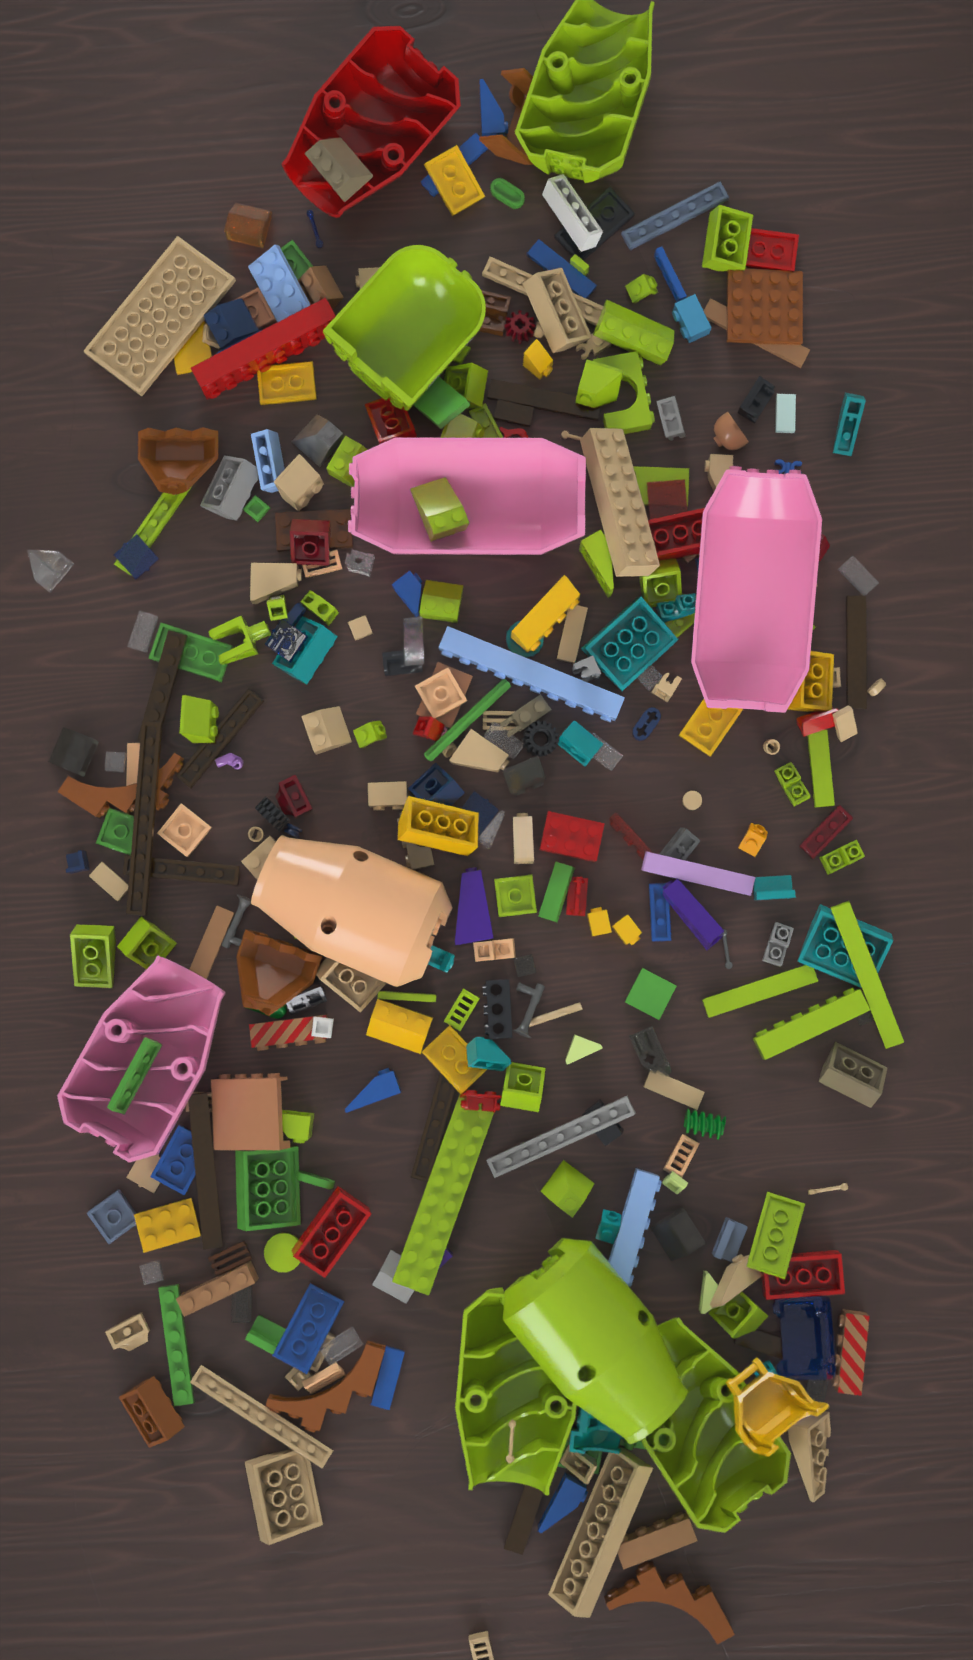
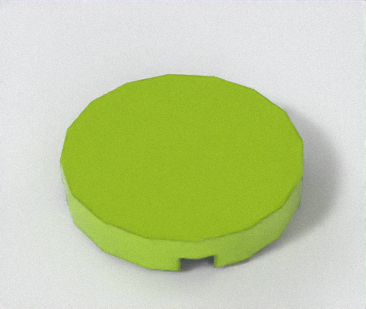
[264,1232,300,1272]

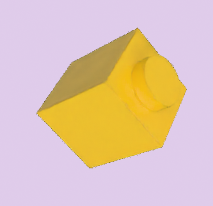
[587,907,612,936]
[611,914,642,945]

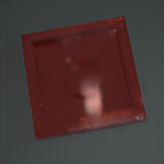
[647,479,688,520]

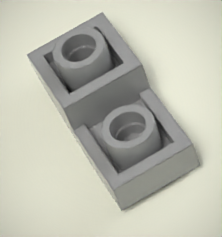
[762,922,794,967]

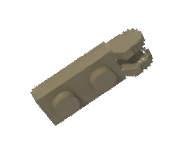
[500,694,551,737]

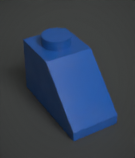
[392,571,422,617]

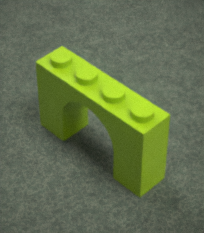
[593,351,655,434]

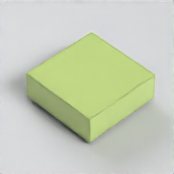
[662,1171,688,1194]

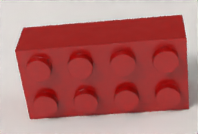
[648,508,705,561]
[292,1186,372,1278]
[761,1250,845,1300]

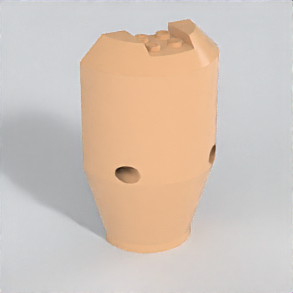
[251,835,453,987]

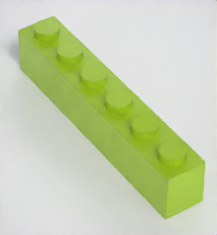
[753,987,870,1060]

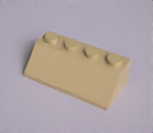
[522,268,592,353]

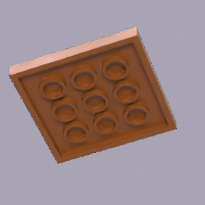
[726,269,803,345]

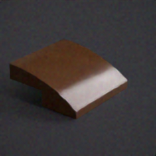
[479,290,511,336]

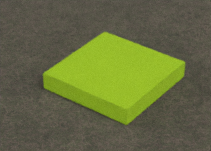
[494,875,537,917]

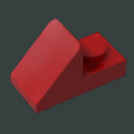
[413,716,445,742]

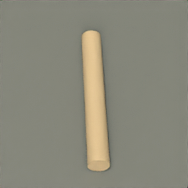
[529,1002,582,1027]

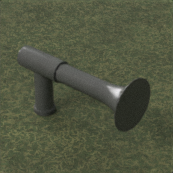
[221,895,251,949]
[512,982,545,1038]

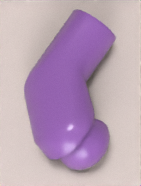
[215,753,243,770]

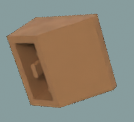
[298,266,344,309]

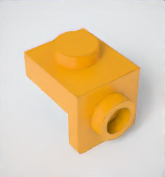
[738,823,768,857]

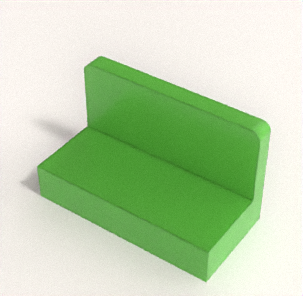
[245,1315,286,1354]

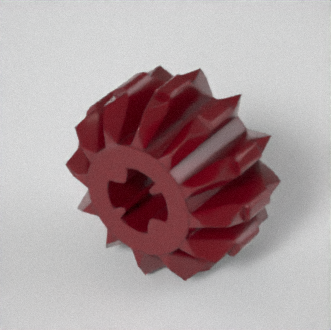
[504,310,536,344]

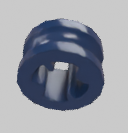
[283,823,303,839]

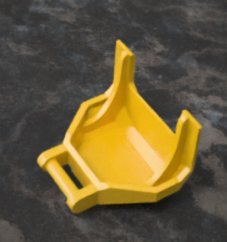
[726,1357,829,1457]

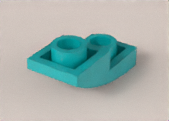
[656,593,696,622]

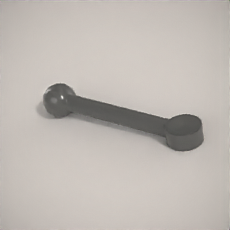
[722,929,733,969]

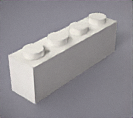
[542,174,603,252]

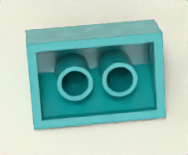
[272,616,337,684]

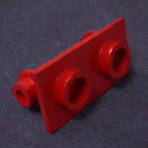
[566,877,588,916]
[460,1090,502,1112]

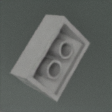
[200,455,259,521]

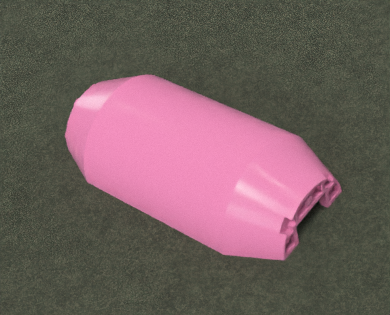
[348,438,586,555]
[691,466,822,713]

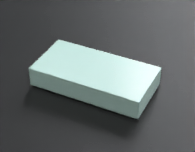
[775,394,796,433]

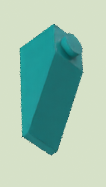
[833,393,866,456]

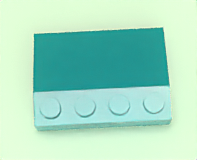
[581,597,678,691]
[797,904,894,988]

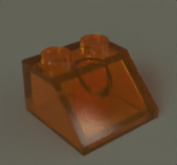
[224,203,272,248]

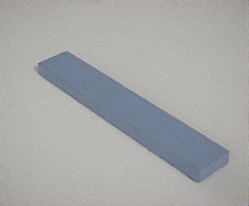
[621,181,729,250]

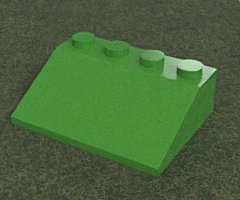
[235,1146,301,1231]

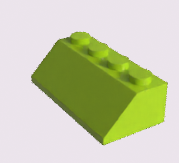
[593,300,675,366]

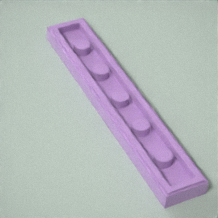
[641,851,755,896]

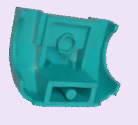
[569,1375,625,1454]

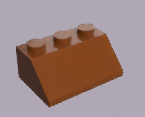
[119,1376,185,1448]

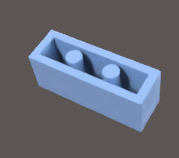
[251,429,285,493]

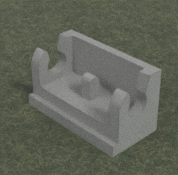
[656,396,686,441]
[572,655,601,682]

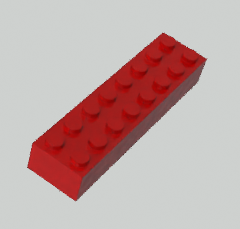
[191,297,336,399]

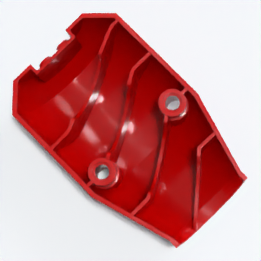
[282,26,461,218]

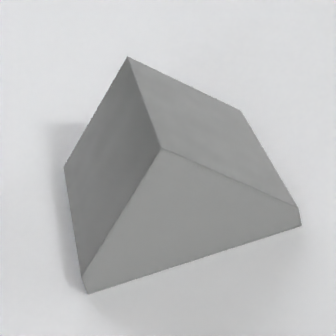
[372,1250,414,1303]

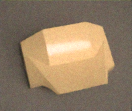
[105,1312,150,1351]

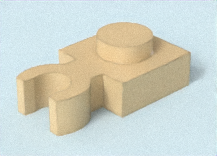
[576,333,611,360]

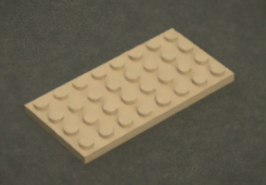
[84,236,236,396]

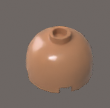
[713,412,749,451]

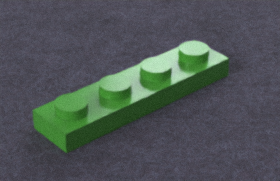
[107,1037,162,1115]

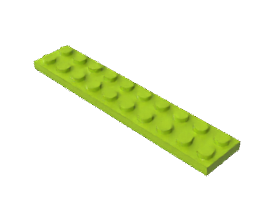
[392,1094,494,1295]

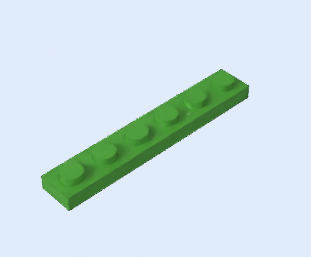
[158,1284,195,1406]

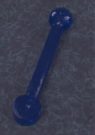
[306,210,323,248]

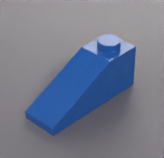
[480,79,508,137]
[345,1068,402,1113]
[537,1472,588,1533]

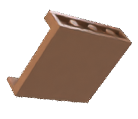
[211,1073,290,1150]

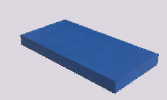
[272,1283,344,1374]

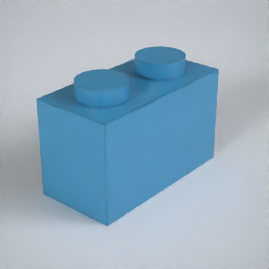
[672,294,711,343]

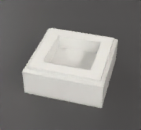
[311,1016,334,1038]

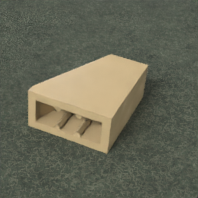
[250,563,302,604]
[449,729,510,773]
[513,813,534,864]

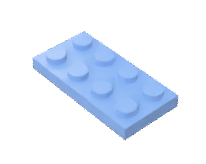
[248,245,311,322]

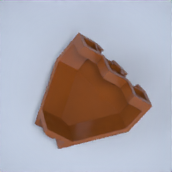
[138,427,218,495]
[236,929,322,1016]

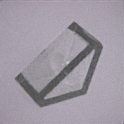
[28,550,74,592]

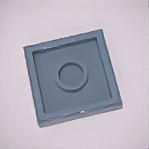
[87,1189,136,1244]

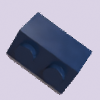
[203,298,260,349]
[408,763,465,806]

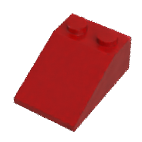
[365,398,417,445]

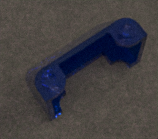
[773,1297,836,1380]

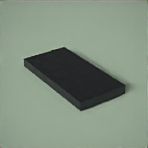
[554,187,635,261]

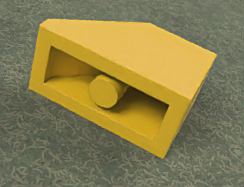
[523,339,553,380]

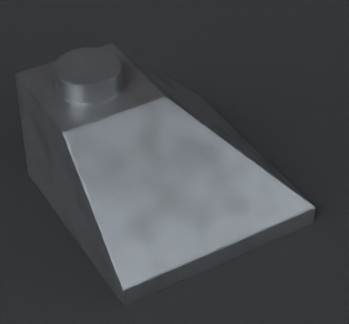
[292,414,344,467]

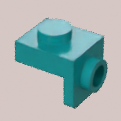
[428,945,455,973]
[595,1209,622,1244]

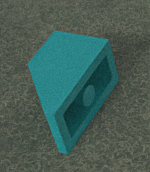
[466,1037,511,1071]

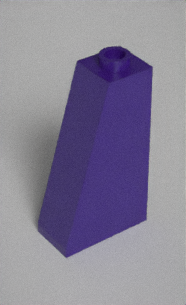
[455,867,493,945]
[662,879,724,950]

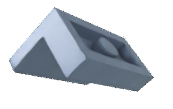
[711,1217,747,1262]

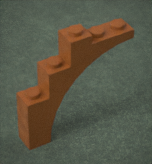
[58,753,184,818]
[266,1340,386,1432]
[604,1561,735,1644]

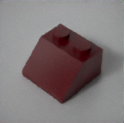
[290,519,331,566]

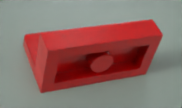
[796,706,839,736]

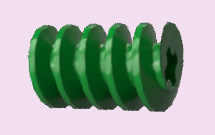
[684,1108,726,1140]

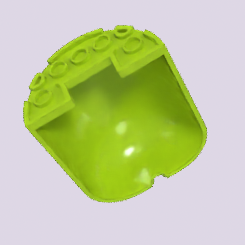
[323,245,486,411]

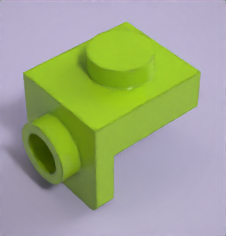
[625,274,658,303]
[353,721,387,748]

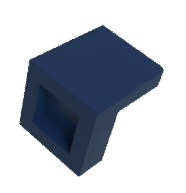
[66,850,90,874]

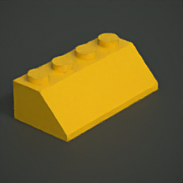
[511,575,580,653]
[398,796,479,856]

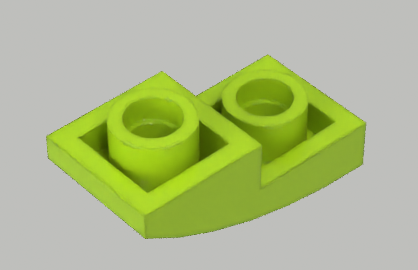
[775,762,811,807]
[819,840,865,875]

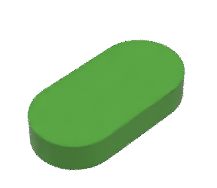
[490,178,525,209]
[296,1170,335,1189]

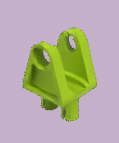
[208,616,271,665]

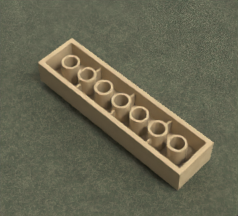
[580,428,660,577]
[548,1447,653,1618]

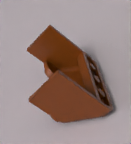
[479,68,534,165]

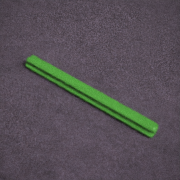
[424,679,511,762]

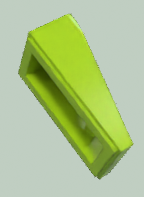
[444,988,480,1031]

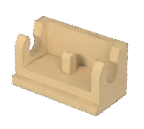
[651,673,682,702]

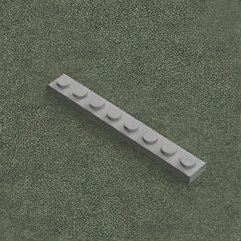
[486,1095,636,1178]

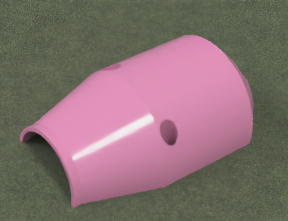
[57,956,225,1163]

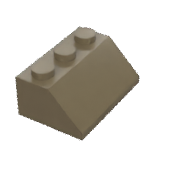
[305,137,373,202]
[818,1042,887,1108]

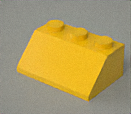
[788,651,834,711]
[366,999,433,1054]

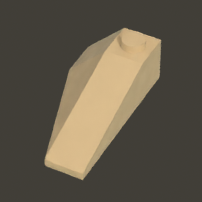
[787,1411,831,1502]

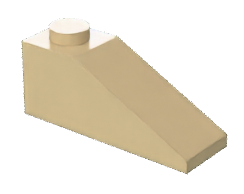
[704,454,733,491]
[710,1254,763,1308]

